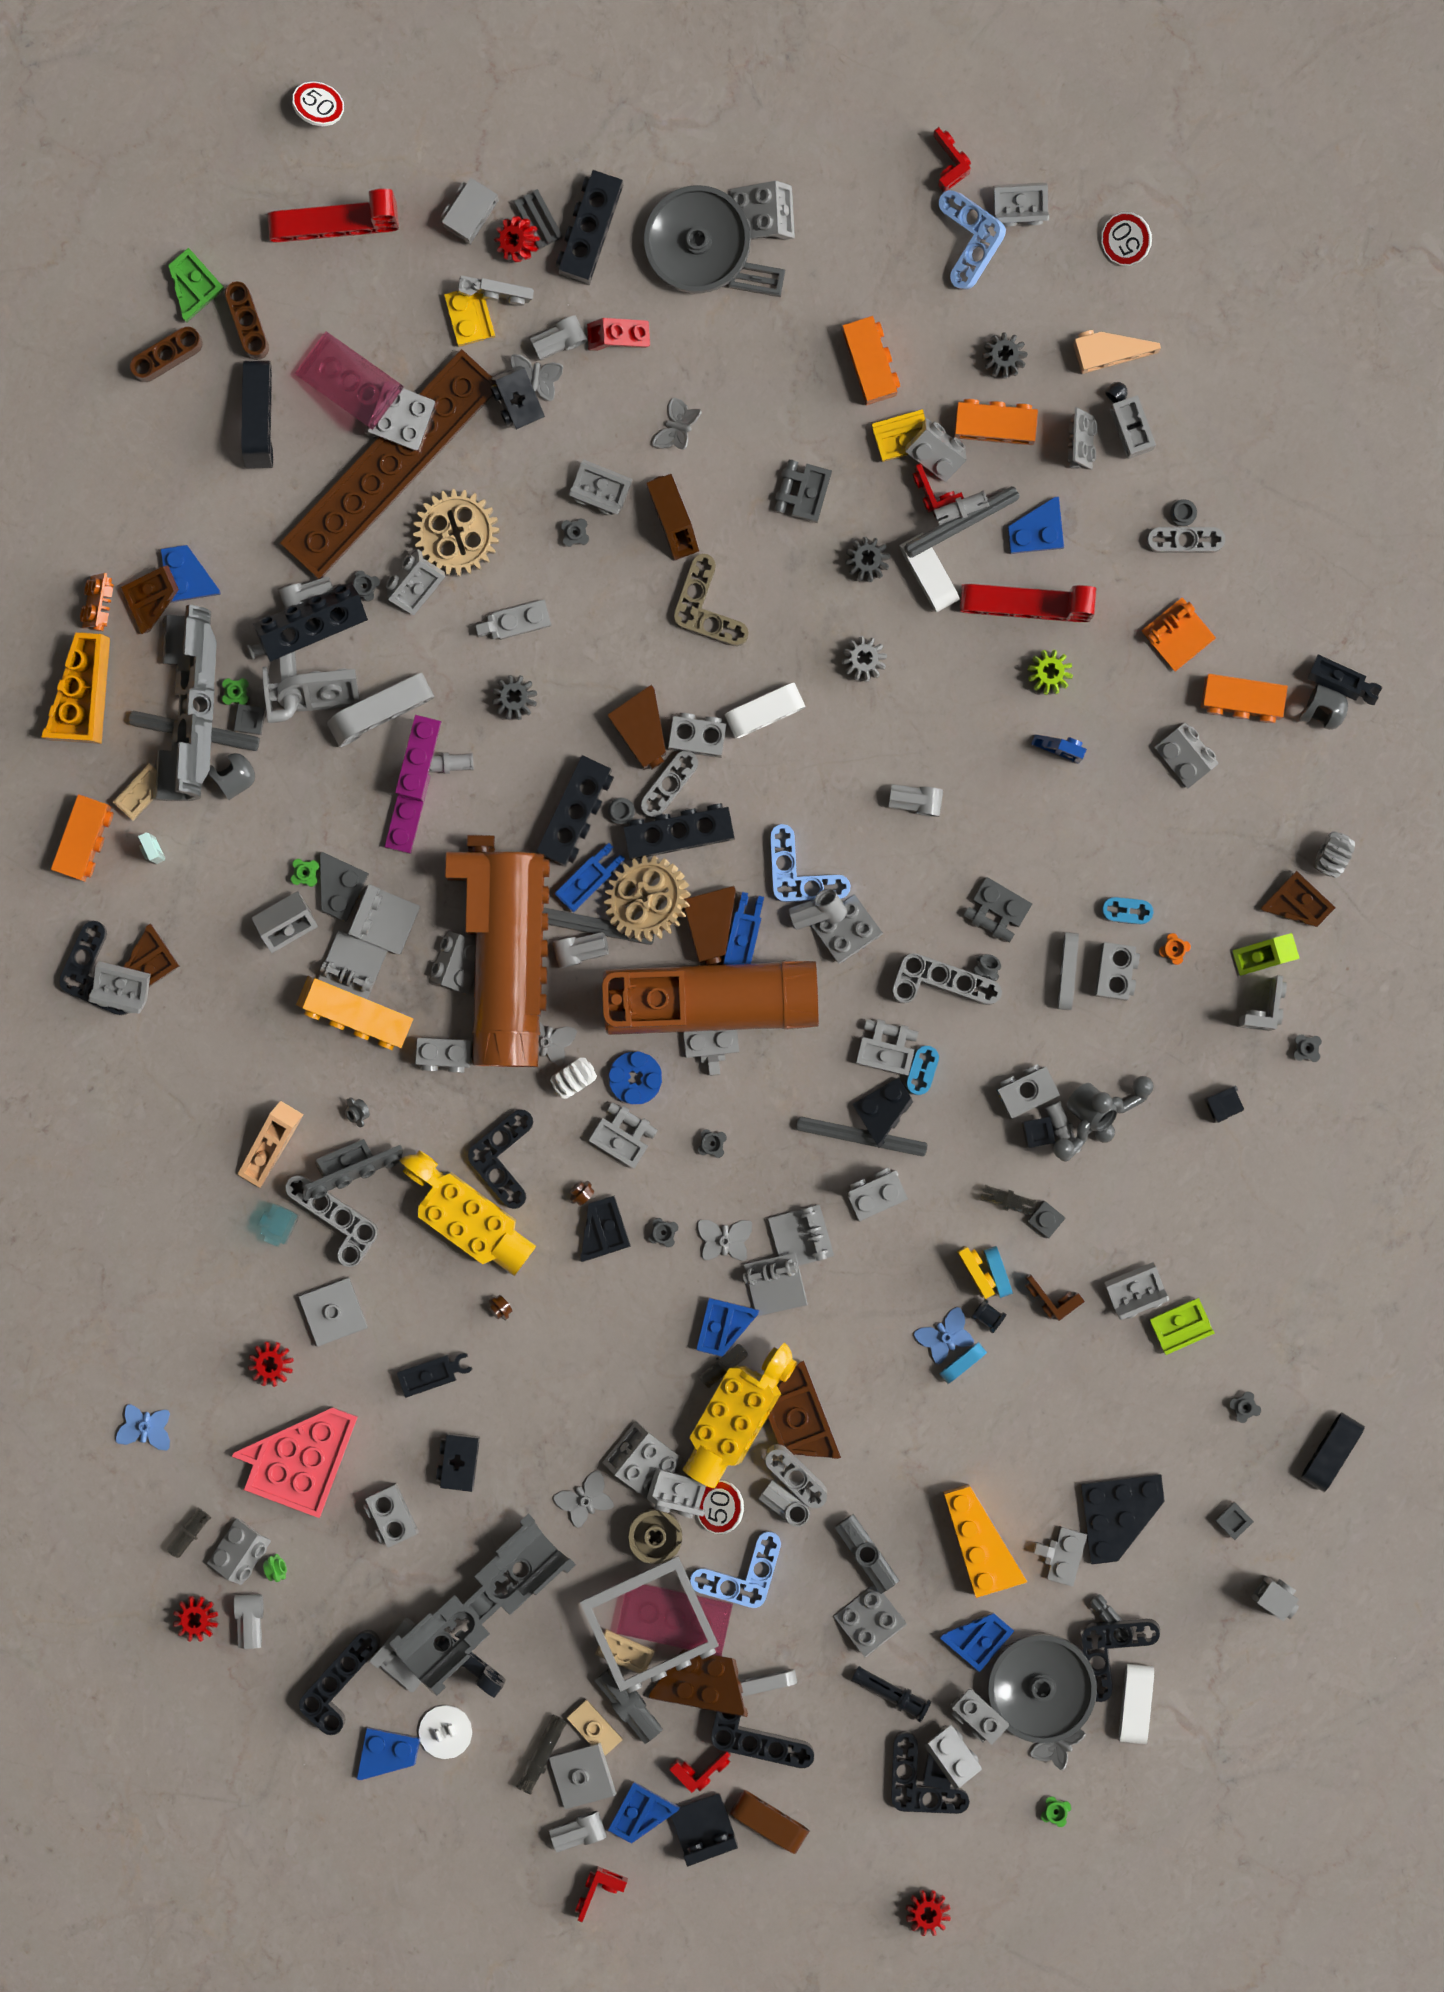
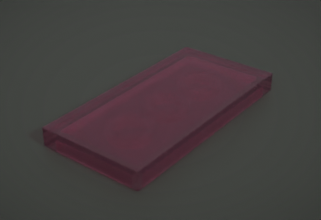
[295,331,404,430]
[616,1584,733,1656]

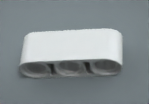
[899,532,960,613]
[724,683,806,739]
[1119,1664,1154,1745]

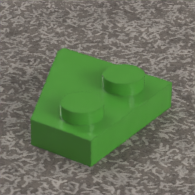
[169,248,225,323]

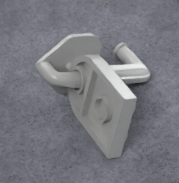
[247,643,360,723]

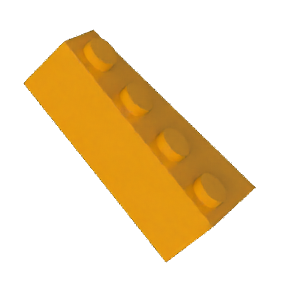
[41,632,110,744]
[296,976,413,1050]
[943,1484,1027,1598]

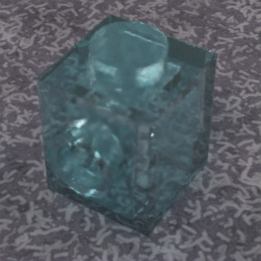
[258,1204,300,1247]

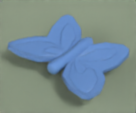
[914,1307,974,1364]
[116,1405,170,1451]

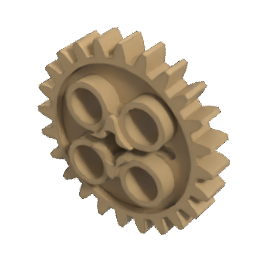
[413,489,500,577]
[604,856,691,942]

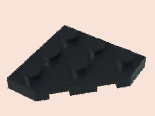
[1081,1474,1165,1565]

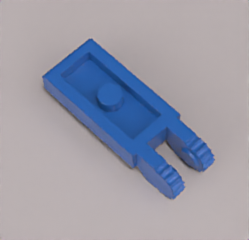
[555,843,625,913]
[724,892,764,965]

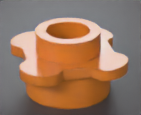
[1159,933,1191,965]

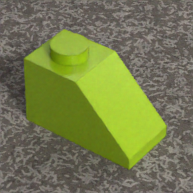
[1233,933,1300,976]

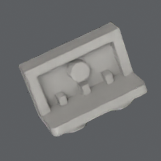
[994,183,1049,226]
[905,418,967,482]
[568,459,633,515]
[1155,723,1219,788]
[430,931,476,994]
[88,961,150,1014]
[1104,1262,1169,1320]
[647,1468,706,1518]
[207,1518,271,1585]
[950,1689,1009,1745]
[924,1725,982,1789]

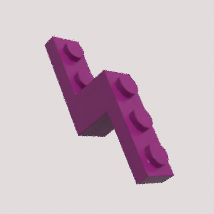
[385,715,442,854]

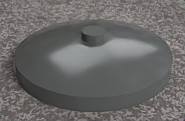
[644,185,751,293]
[989,1634,1097,1743]

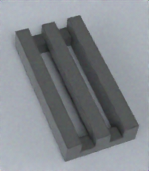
[514,189,563,250]
[728,262,785,297]

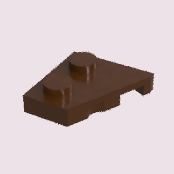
[121,565,179,634]
[1261,871,1336,927]
[124,923,180,987]

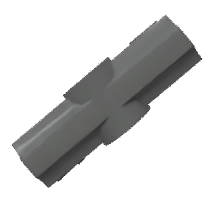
[835,1514,900,1594]
[595,1668,663,1744]

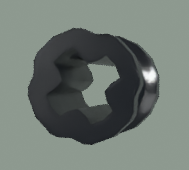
[971,1299,1007,1333]

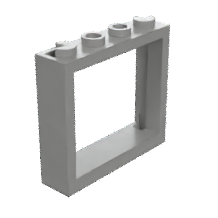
[580,1556,719,1693]

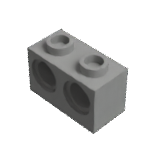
[1110,395,1156,459]
[669,713,726,758]
[1095,942,1140,1001]
[364,1483,419,1548]

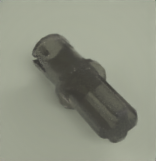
[698,1344,748,1389]
[167,1507,212,1558]

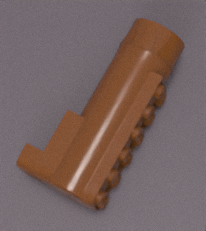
[445,852,550,1067]
[602,961,819,1035]

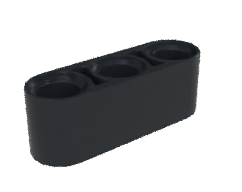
[1301,1412,1365,1492]

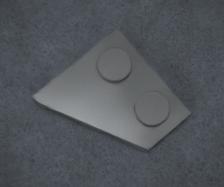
[320,852,369,922]

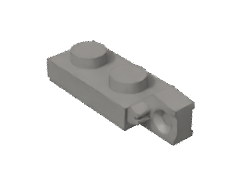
[457,275,534,306]
[475,600,551,640]

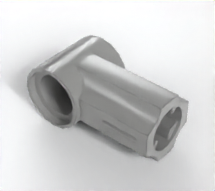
[530,315,587,361]
[279,576,334,609]
[888,784,943,817]
[789,888,847,930]
[553,932,609,968]
[759,1480,810,1527]
[234,1594,263,1649]
[549,1811,607,1853]

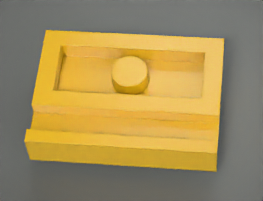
[444,291,495,347]
[871,409,925,462]
[957,1246,996,1299]

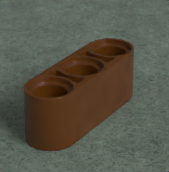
[225,281,269,360]
[130,327,203,382]
[730,1790,810,1854]

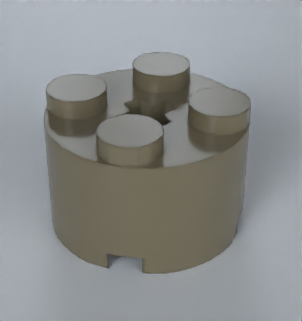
[628,1508,683,1564]

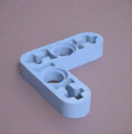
[939,190,1006,289]
[770,824,851,902]
[690,1531,781,1608]

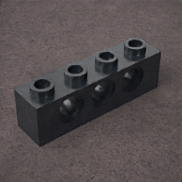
[556,170,624,285]
[253,582,368,662]
[536,755,614,867]
[624,803,735,860]

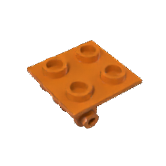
[80,573,114,631]
[1141,597,1216,672]

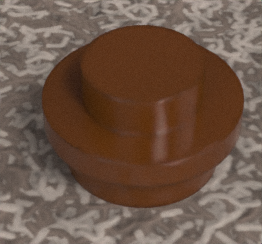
[570,1181,594,1206]
[488,1295,513,1321]

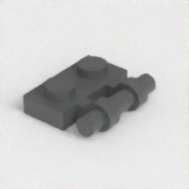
[774,459,832,523]
[964,877,1032,943]

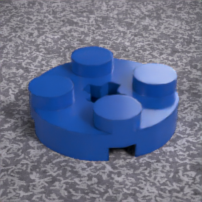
[609,1051,662,1104]

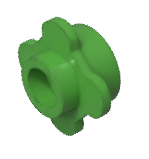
[222,678,249,705]
[291,859,319,887]
[263,1554,287,1582]
[1041,1796,1071,1827]

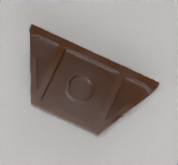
[768,1360,841,1459]
[649,1649,748,1717]

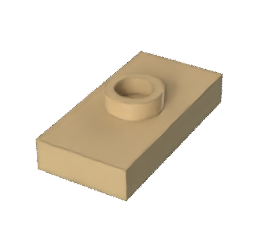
[113,763,157,821]
[595,1629,655,1673]
[567,1699,623,1756]

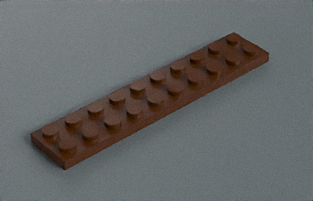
[280,349,493,579]

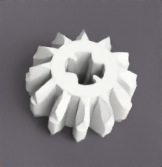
[550,1058,597,1099]

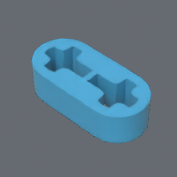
[1102,897,1154,925]
[907,1046,939,1095]
[984,1246,1013,1298]
[939,1342,987,1384]

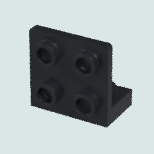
[671,1793,738,1867]

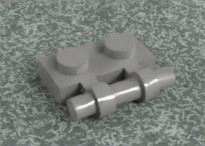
[856,1019,919,1076]
[589,1102,658,1169]

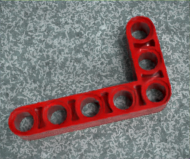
[267,189,399,242]
[960,584,1097,622]

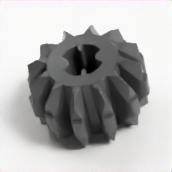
[982,332,1028,379]
[845,537,890,583]
[492,675,537,720]

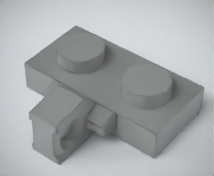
[684,1030,739,1076]
[1033,1527,1087,1586]

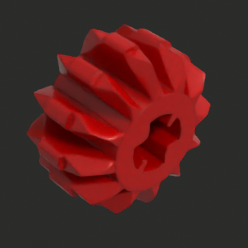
[494,216,541,262]
[248,1341,294,1387]
[173,1596,219,1642]
[905,1890,951,1936]

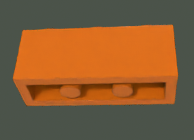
[842,316,900,406]
[954,399,1038,445]
[1201,674,1288,723]
[51,794,114,882]

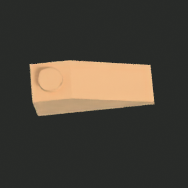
[1073,330,1161,374]
[238,1101,304,1188]

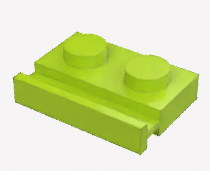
[1149,1298,1215,1355]

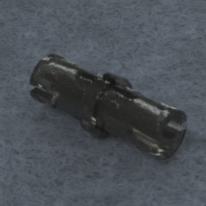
[980,1184,1036,1216]

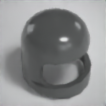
[1300,684,1348,730]
[208,753,255,800]

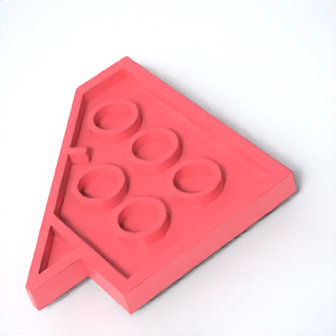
[232,1407,358,1518]

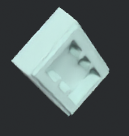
[138,832,165,864]

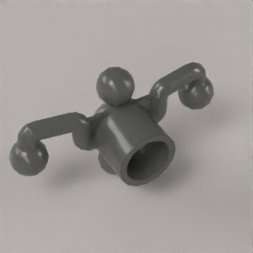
[1053,1076,1154,1162]

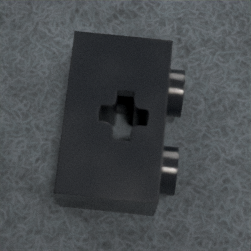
[490,366,545,430]
[436,1433,480,1492]

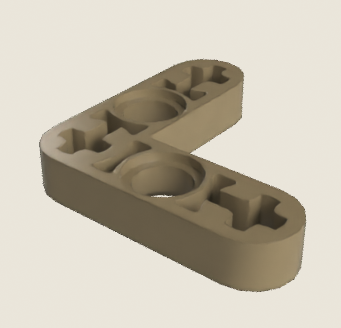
[674,554,749,647]

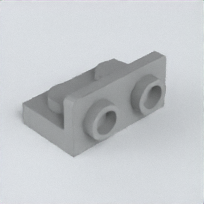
[386,549,445,615]

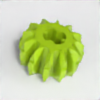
[1027,650,1073,695]

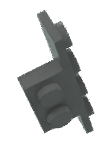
[303,1139,403,1201]

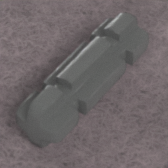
[1090,1594,1129,1641]

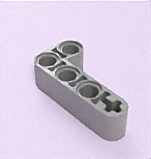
[327,673,435,747]
[892,953,1002,1005]
[286,1176,378,1267]

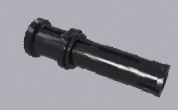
[851,1666,932,1723]

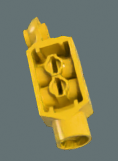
[399,1150,536,1276]
[683,1342,797,1488]

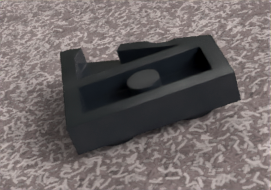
[853,1077,913,1148]
[580,1195,631,1262]

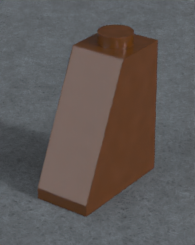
[647,474,699,560]
[608,684,666,770]
[684,886,736,966]

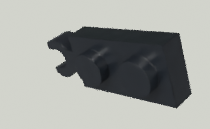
[1307,654,1382,705]
[397,1353,473,1398]

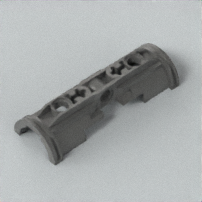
[153,605,217,801]
[389,1513,576,1696]

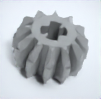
[842,636,887,682]
[1315,831,1355,878]

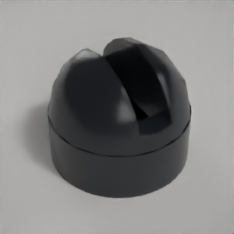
[1104,382,1128,403]

